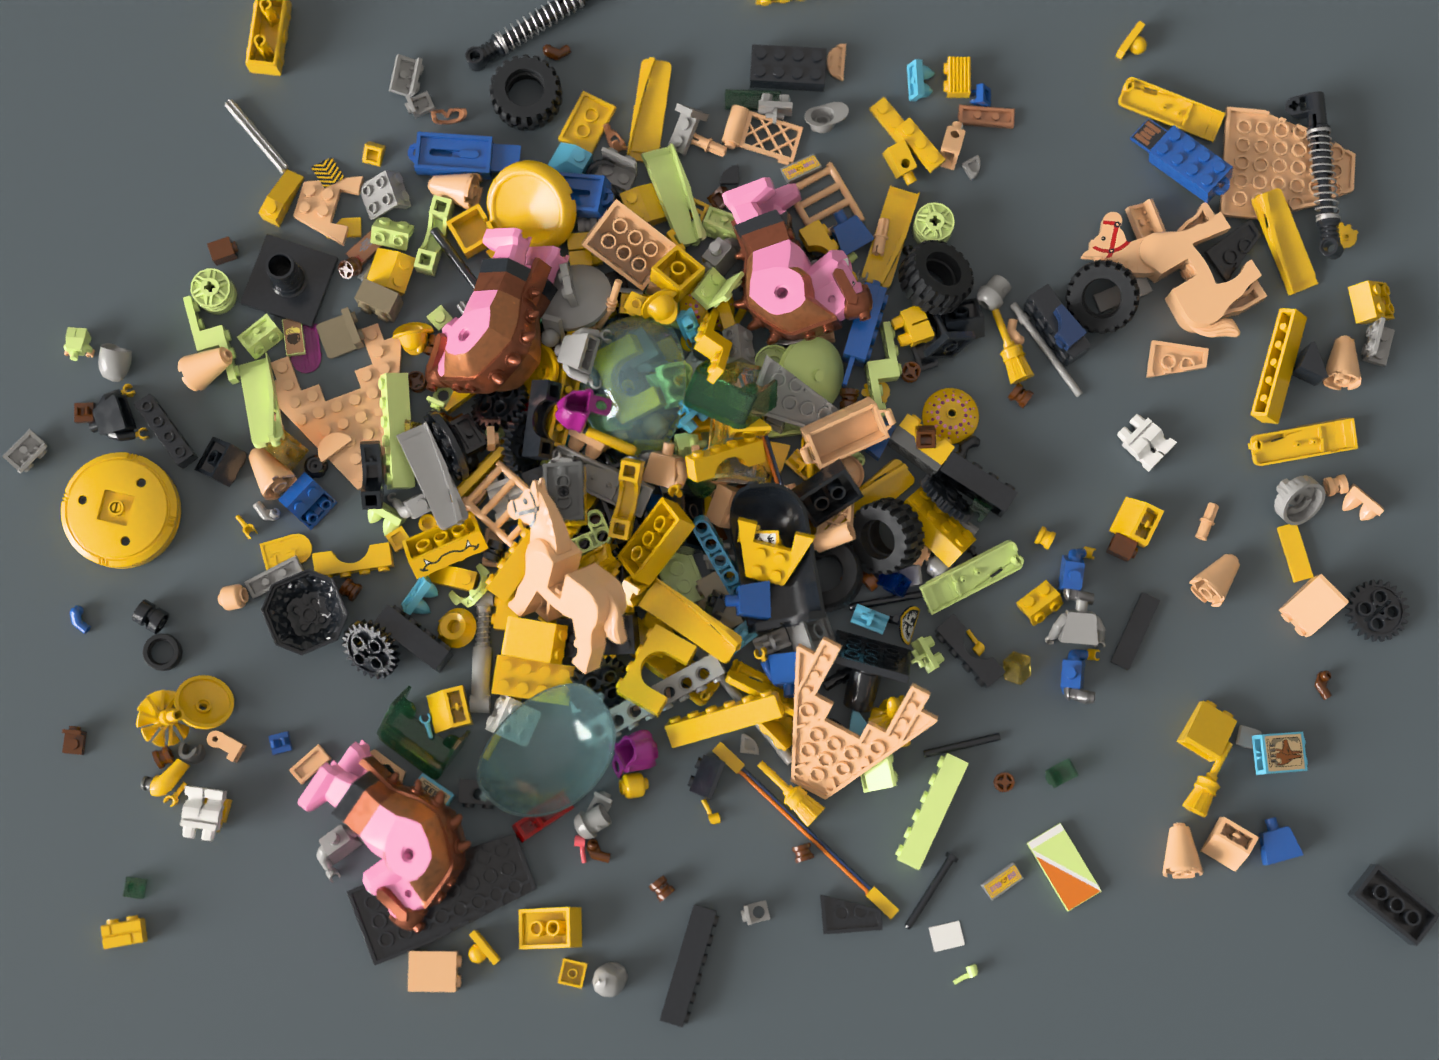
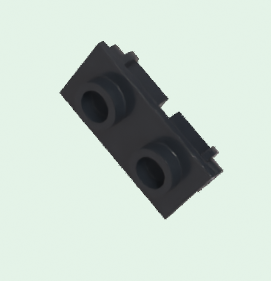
[704,589,726,629]

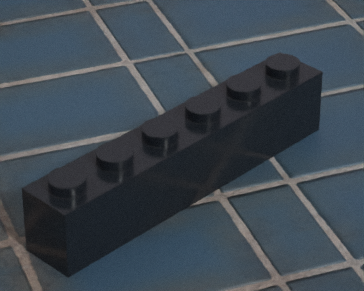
[660,904,719,1027]

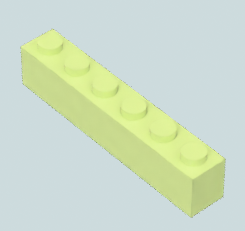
[378,373,415,490]
[895,753,969,870]

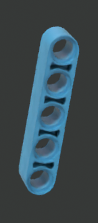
[693,515,740,595]

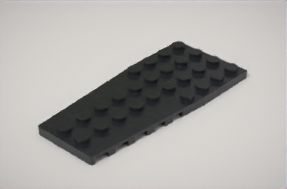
[347,834,537,966]

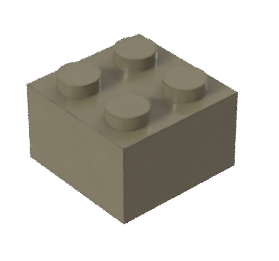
[354,278,404,323]

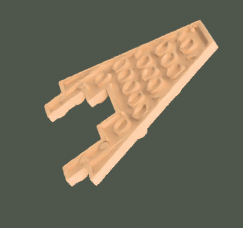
[270,323,402,490]

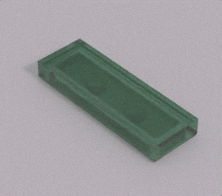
[725,89,781,110]

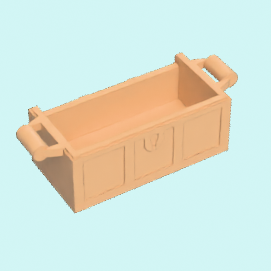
[799,397,896,469]

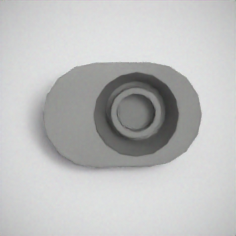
[804,102,849,133]

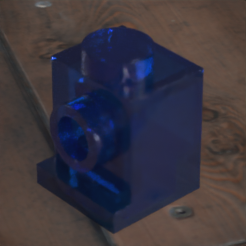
[877,572,912,598]

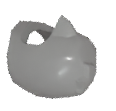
[98,343,132,382]
[592,962,628,997]

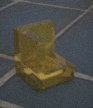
[1003,651,1031,685]

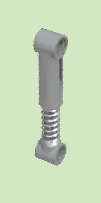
[469,587,495,713]

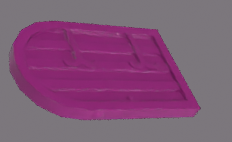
[290,323,322,373]

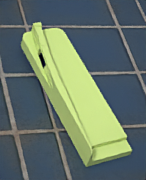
[641,143,707,247]
[239,352,285,449]
[920,540,1024,615]

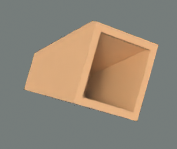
[1279,574,1349,637]

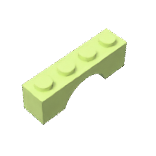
[414,195,455,277]

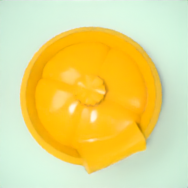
[437,608,476,648]

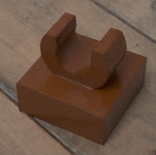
[74,402,95,423]

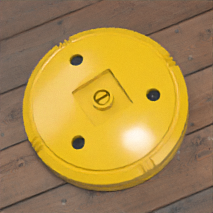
[61,452,181,569]

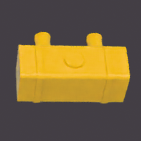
[245,0,292,76]

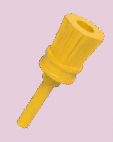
[992,309,1034,384]
[1182,742,1233,817]
[757,760,825,827]

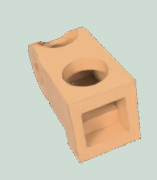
[207,731,246,763]

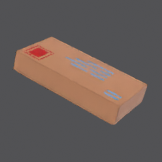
[346,231,383,265]

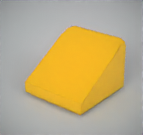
[362,142,386,166]

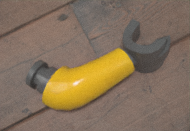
[140,742,206,797]

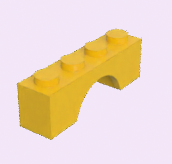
[799,219,858,281]
[685,435,766,483]
[608,458,645,540]
[312,542,394,578]

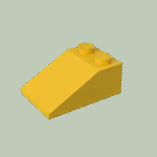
[620,183,667,226]
[519,907,582,949]

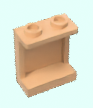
[408,950,462,992]

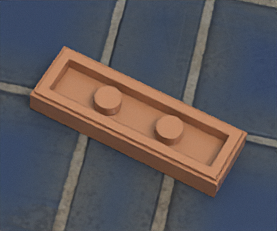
[958,105,1015,129]

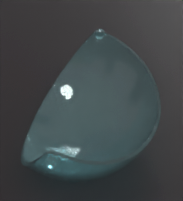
[579,315,686,456]
[477,683,616,817]

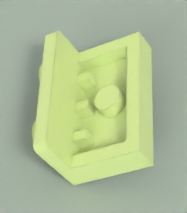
[370,217,414,251]

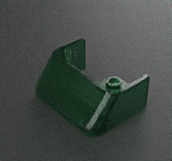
[684,359,778,429]
[377,686,471,779]

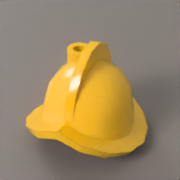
[641,289,678,325]
[393,322,434,355]

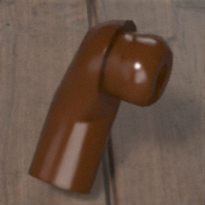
[543,44,571,60]

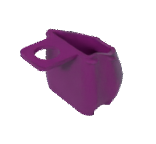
[555,388,612,433]
[612,729,658,778]

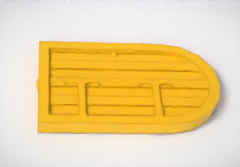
[259,534,312,570]

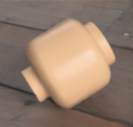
[218,584,249,611]

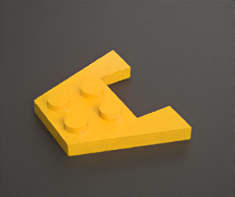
[738,517,815,586]

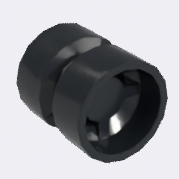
[132,599,169,634]

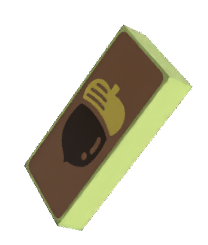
[282,319,306,357]

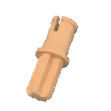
[690,133,727,157]
[872,218,890,256]
[1195,502,1219,541]

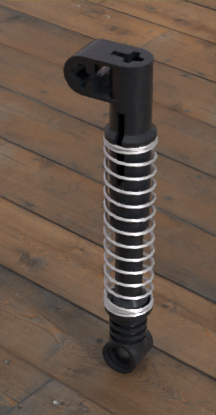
[465,0,590,72]
[1285,91,1344,259]

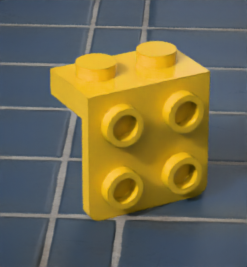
[758,712,794,751]

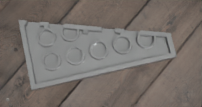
[747,355,839,427]

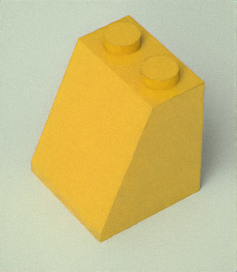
[501,616,568,665]
[1176,700,1237,762]

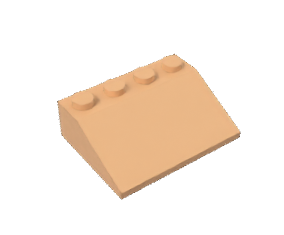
[581,199,676,291]

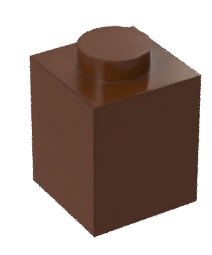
[207,236,239,266]
[1106,533,1138,562]

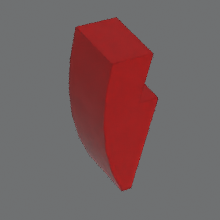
[511,792,574,843]

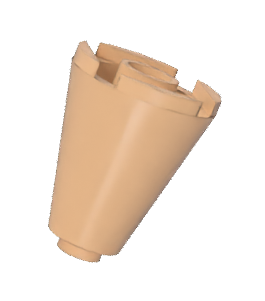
[428,173,483,210]
[1323,335,1362,390]
[178,347,233,391]
[248,447,297,500]
[1189,554,1240,607]
[1163,823,1203,879]

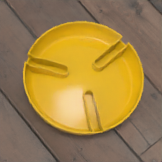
[487,160,576,247]

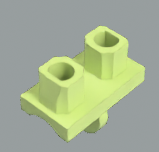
[911,636,944,673]

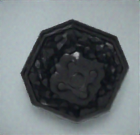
[261,569,349,656]

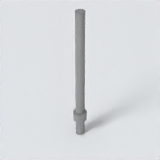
[1010,302,1083,397]

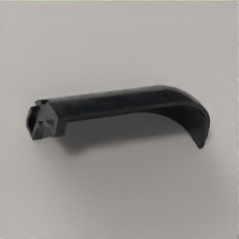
[730,480,826,634]

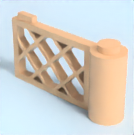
[722,105,803,165]
[812,503,856,553]

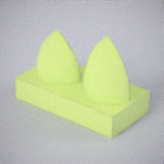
[368,502,407,536]

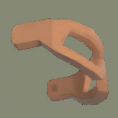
[431,108,467,125]
[603,123,628,152]

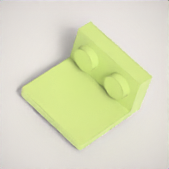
[690,267,744,310]

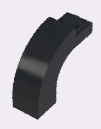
[360,441,384,510]

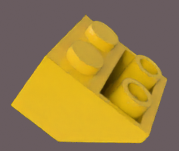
[1348,280,1395,324]
[1109,497,1164,548]
[426,685,473,734]

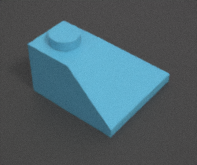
[548,142,594,174]

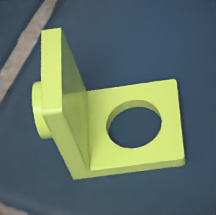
[426,387,453,412]

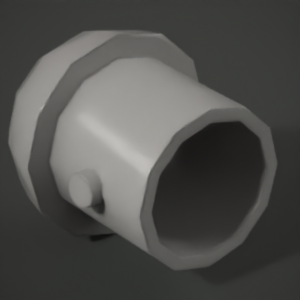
[977,275,1011,311]
[574,804,611,839]

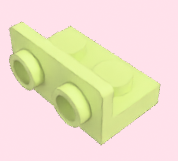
[703,206,738,240]
[237,314,284,360]

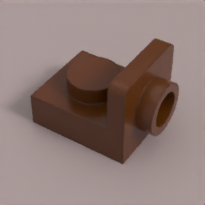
[62,726,87,755]

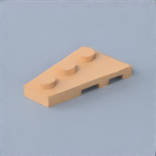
[1146,340,1209,378]

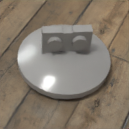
[543,262,612,332]

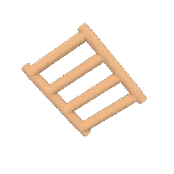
[793,162,865,236]
[462,460,529,547]

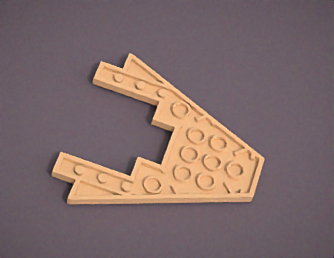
[791,636,938,800]

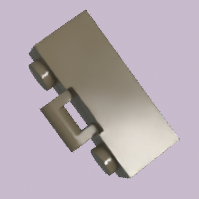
[695,571,745,629]

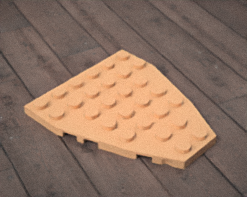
[1219,107,1356,220]

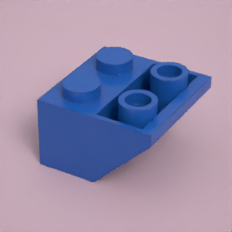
[278,472,338,530]

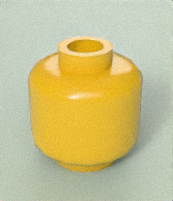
[619,772,649,799]

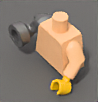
[623,442,688,498]

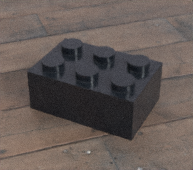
[791,459,864,528]
[663,489,706,555]

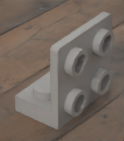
[595,147,638,191]
[1361,317,1395,367]

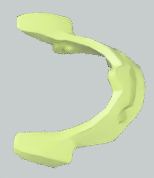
[449,563,490,608]

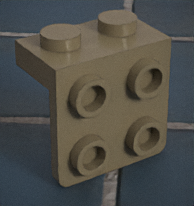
[317,307,365,359]

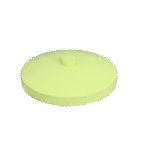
[779,337,844,404]

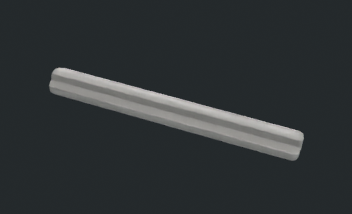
[225,99,289,173]

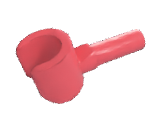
[574,835,587,863]

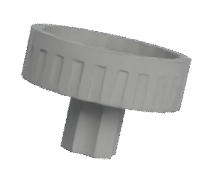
[1274,475,1325,525]

